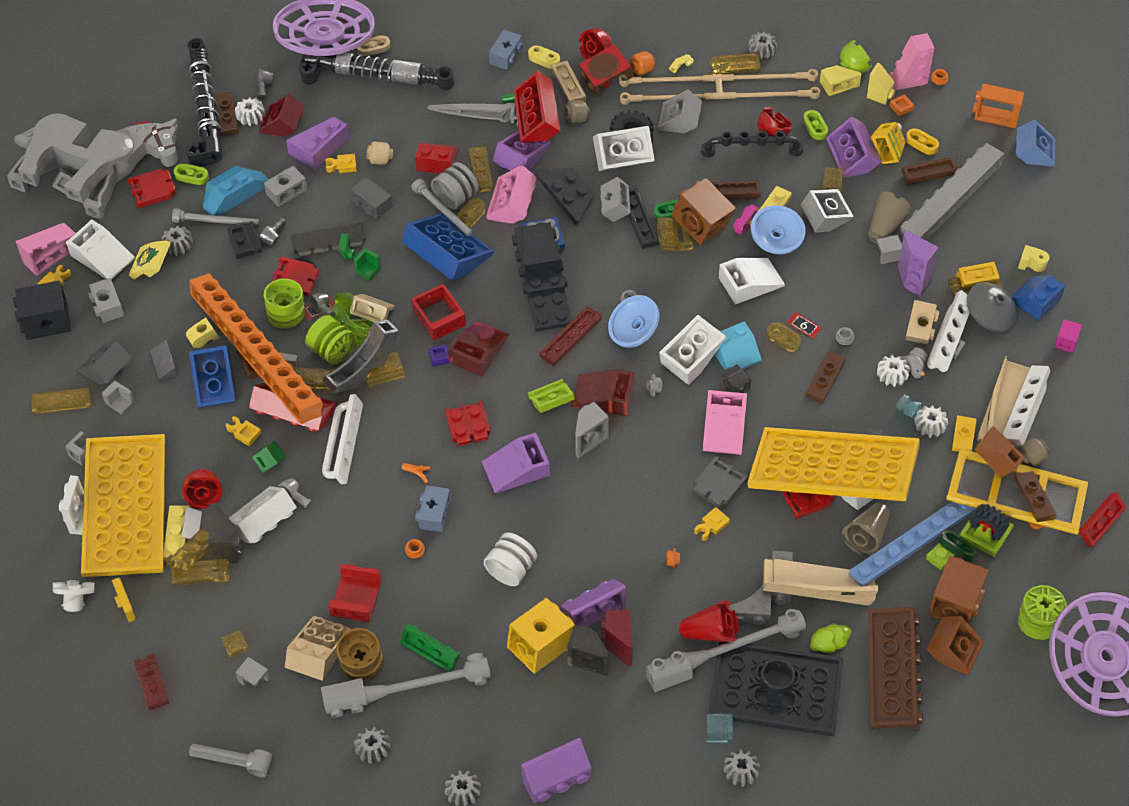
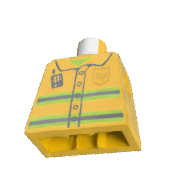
[871,122,905,164]

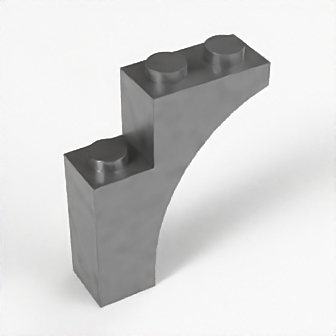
[323,319,399,393]
[729,551,793,626]

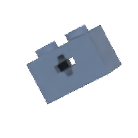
[489,29,524,70]
[415,485,451,532]

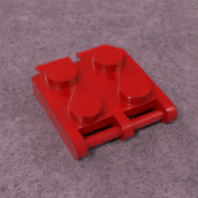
[128,169,177,208]
[272,257,319,296]
[444,401,490,446]
[782,491,835,519]

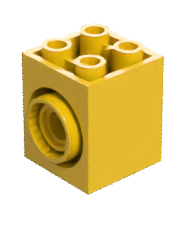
[507,598,575,674]

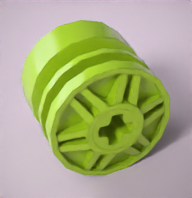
[263,279,305,328]
[305,315,356,365]
[1018,585,1067,640]

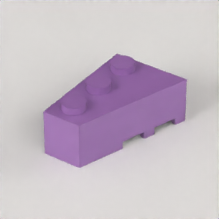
[286,117,349,170]

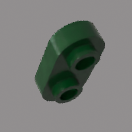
[939,530,977,561]

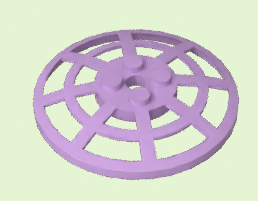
[273,0,375,56]
[1049,592,1129,717]

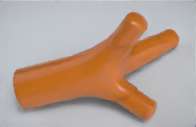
[402,462,430,484]

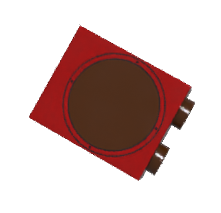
[579,44,634,97]

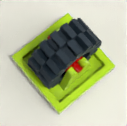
[959,504,1014,557]

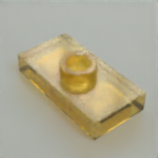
[822,167,843,191]

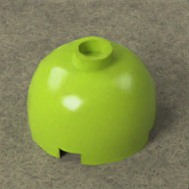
[840,40,872,74]

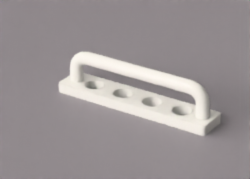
[927,290,970,372]
[1002,365,1050,448]
[322,394,363,484]

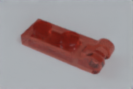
[134,653,170,710]

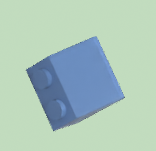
[1016,119,1055,166]

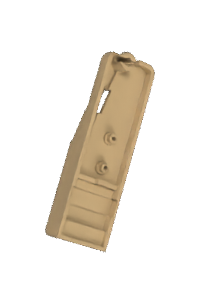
[978,355,1030,441]
[763,559,878,605]

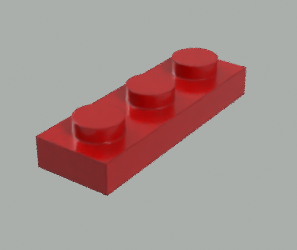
[1079,493,1126,547]

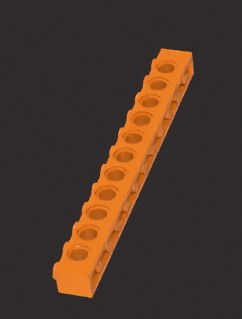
[189,273,323,424]

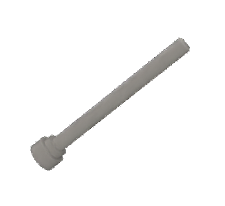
[412,179,472,236]
[172,208,260,226]

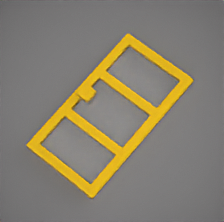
[946,449,1088,535]

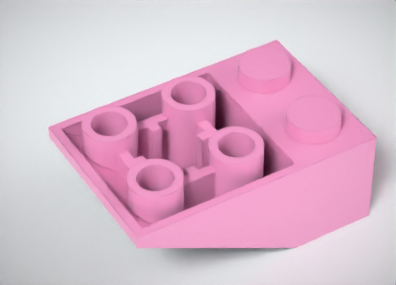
[703,390,747,455]

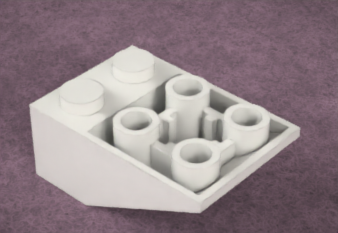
[66,220,135,280]
[719,258,785,305]

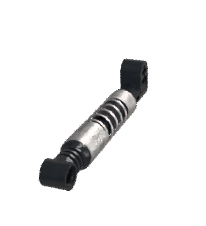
[299,53,454,90]

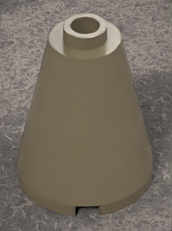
[868,192,911,244]
[842,503,890,556]

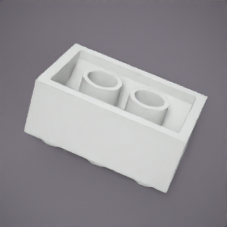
[224,486,297,543]

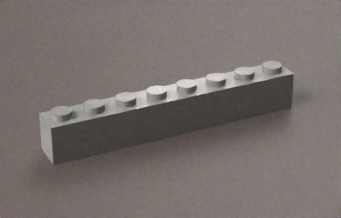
[900,143,1004,240]

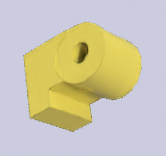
[1018,245,1049,272]
[186,318,219,348]

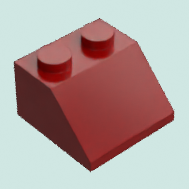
[415,142,459,174]

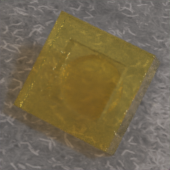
[221,630,248,658]

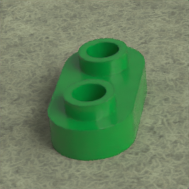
[654,199,679,221]

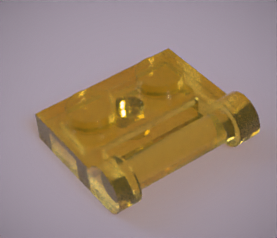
[656,217,694,251]

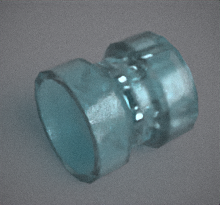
[895,394,922,420]

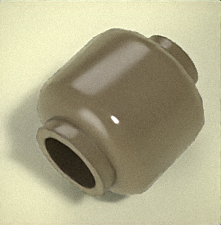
[563,100,590,124]
[1020,438,1050,467]

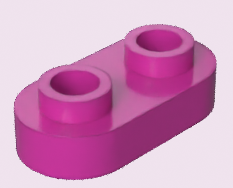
[733,204,759,235]

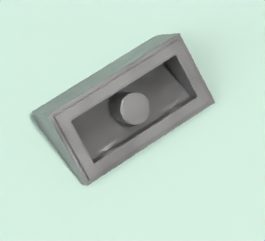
[150,340,177,381]

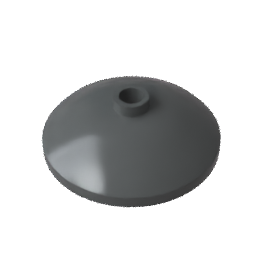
[967,282,1018,332]

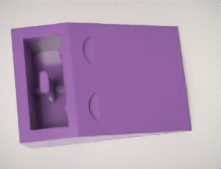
[481,432,550,494]

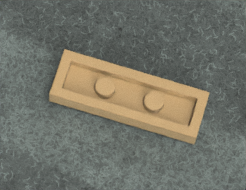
[551,61,586,102]

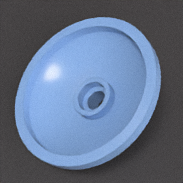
[751,205,805,254]
[608,295,659,348]

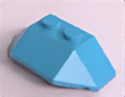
[203,166,269,216]

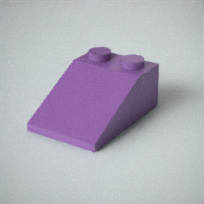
[493,130,552,171]

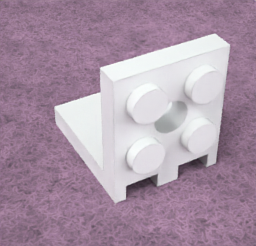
[59,475,84,535]

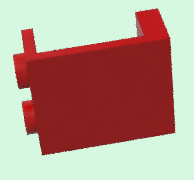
[328,564,382,623]

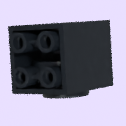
[13,280,72,340]

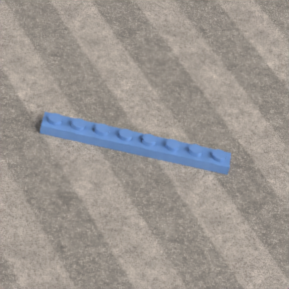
[849,493,976,586]

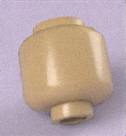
[366,141,393,165]

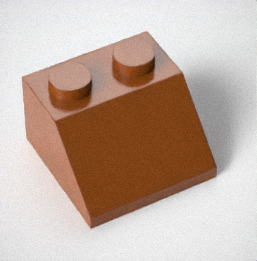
[926,616,984,675]

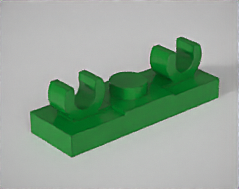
[400,624,460,672]

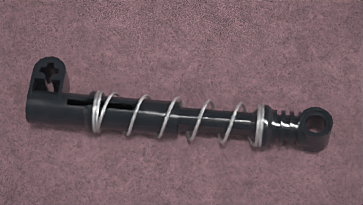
[185,38,223,167]

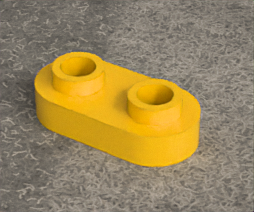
[906,129,939,155]

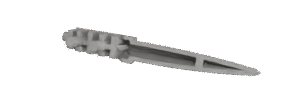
[427,103,518,126]

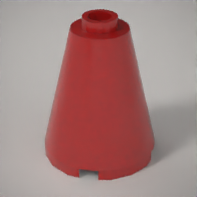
[679,600,739,642]

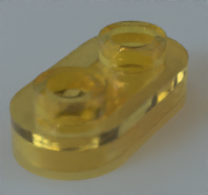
[457,198,486,228]
[767,322,801,351]

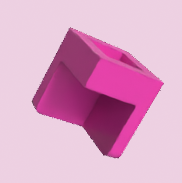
[1055,320,1082,353]

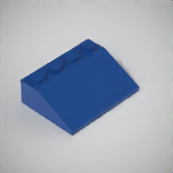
[402,213,494,281]

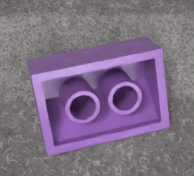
[826,117,881,178]
[898,231,939,296]
[560,579,626,634]
[521,738,591,803]

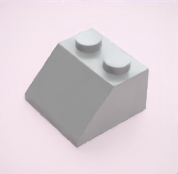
[658,89,702,134]
[800,189,854,233]
[575,402,609,458]

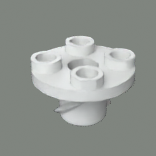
[53,580,95,612]

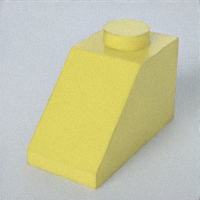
[867,63,895,105]
[820,65,861,96]

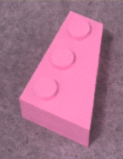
[15,223,76,276]

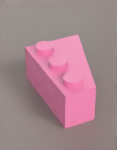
[889,33,935,91]

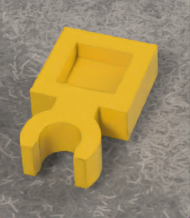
[325,154,357,173]
[38,265,71,287]
[226,416,262,447]
[694,507,730,541]

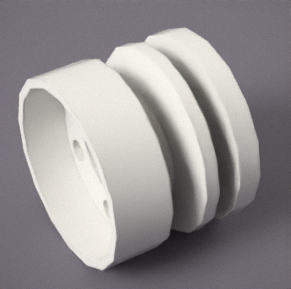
[484,533,537,586]

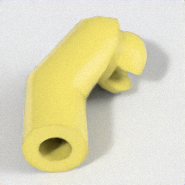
[669,54,694,73]

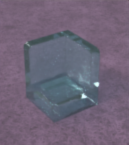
[706,714,733,743]

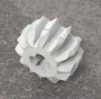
[235,97,265,126]
[877,355,910,387]
[914,405,948,438]

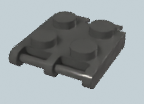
[693,456,749,507]

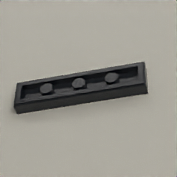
[628,188,660,249]

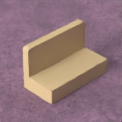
[350,294,395,322]

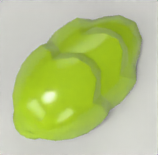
[810,623,852,653]

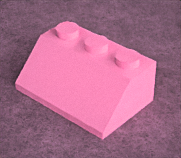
[486,165,537,224]

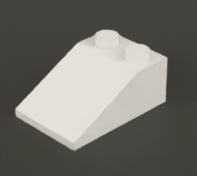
[593,126,655,171]
[659,315,726,385]

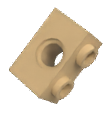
[905,300,939,345]

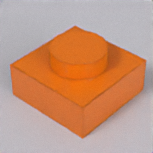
[889,94,914,117]

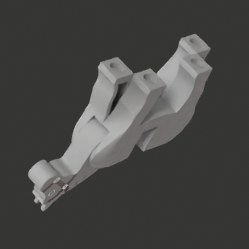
[7,113,178,220]

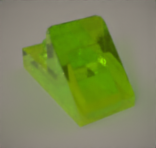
[331,291,355,326]
[344,319,373,347]

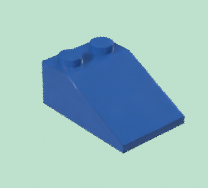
[189,345,236,408]

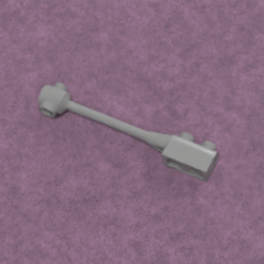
[645,609,806,692]
[321,653,490,718]

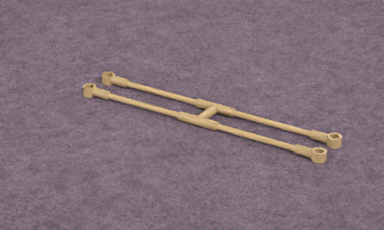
[619,69,820,105]

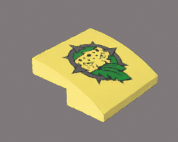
[128,241,170,280]

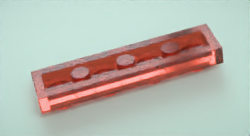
[539,305,602,366]

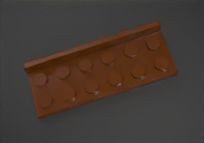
[868,607,923,731]

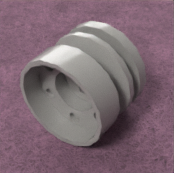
[431,162,479,210]

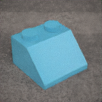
[714,321,762,376]

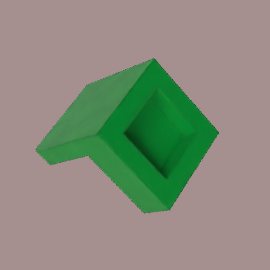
[354,248,381,281]
[252,440,285,472]

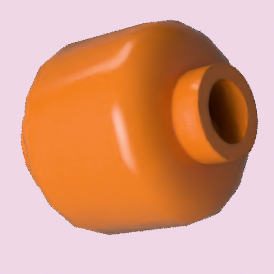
[629,51,655,76]

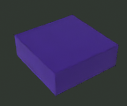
[428,344,451,367]

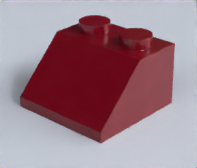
[258,93,305,137]
[601,610,633,666]

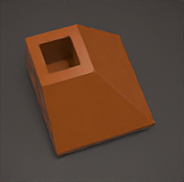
[974,426,1025,478]

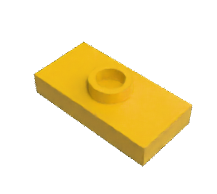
[951,415,976,452]
[112,578,136,622]

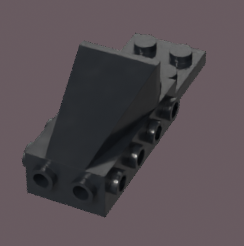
[512,222,572,332]

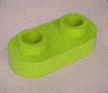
[803,110,828,140]
[174,164,209,185]

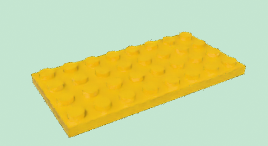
[748,427,920,501]
[81,434,165,577]

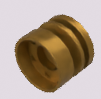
[336,628,384,682]

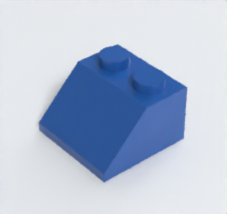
[1011,275,1065,320]

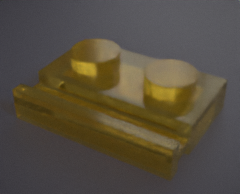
[366,351,405,387]

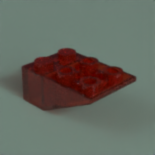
[448,321,509,377]
[571,369,635,416]

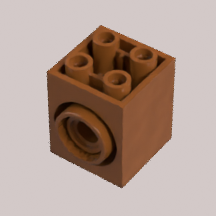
[671,178,736,245]
[928,556,989,624]

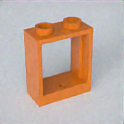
[972,84,1024,128]

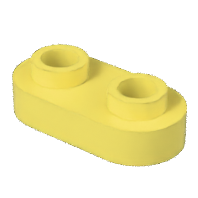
[528,46,560,69]

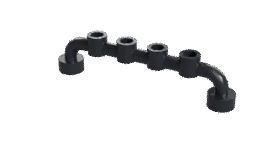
[701,131,804,157]

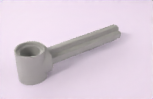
[189,744,272,777]

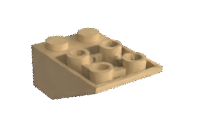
[285,616,351,681]

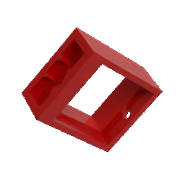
[411,284,466,341]

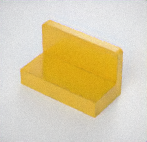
[955,262,1000,288]

